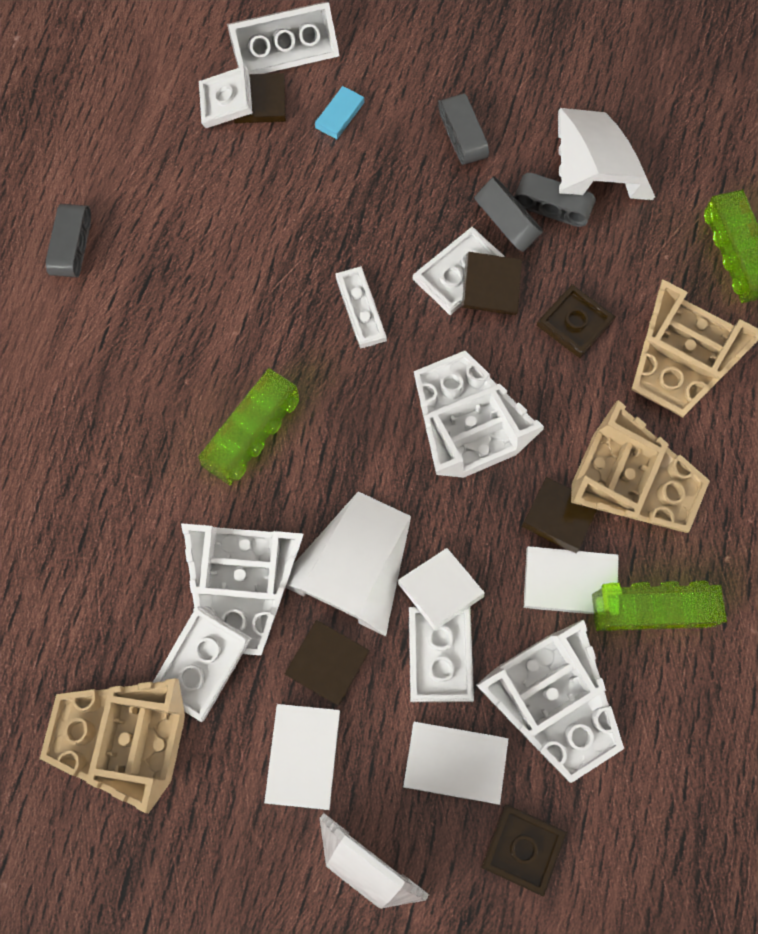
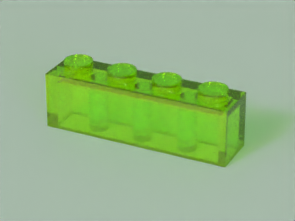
[704,189,758,303]
[198,368,299,485]
[592,580,727,631]

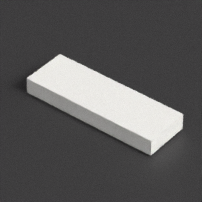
[335,266,387,349]

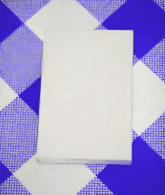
[413,227,505,315]
[524,546,618,616]
[153,607,252,722]
[409,607,474,702]
[264,704,340,810]
[403,722,508,805]

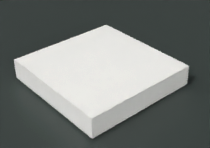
[199,66,253,128]
[398,548,485,630]

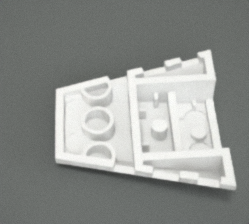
[558,108,655,200]
[414,351,544,478]
[285,492,411,636]
[181,523,304,656]
[476,620,624,783]
[320,813,429,908]

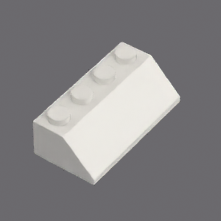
[227,2,340,74]

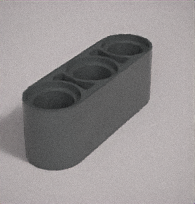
[438,93,489,165]
[514,173,595,227]
[474,176,543,252]
[46,203,91,278]

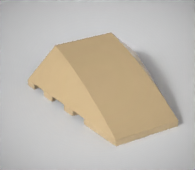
[631,279,758,418]
[571,400,710,533]
[40,678,185,814]

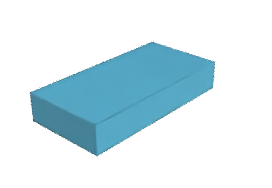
[315,86,364,139]

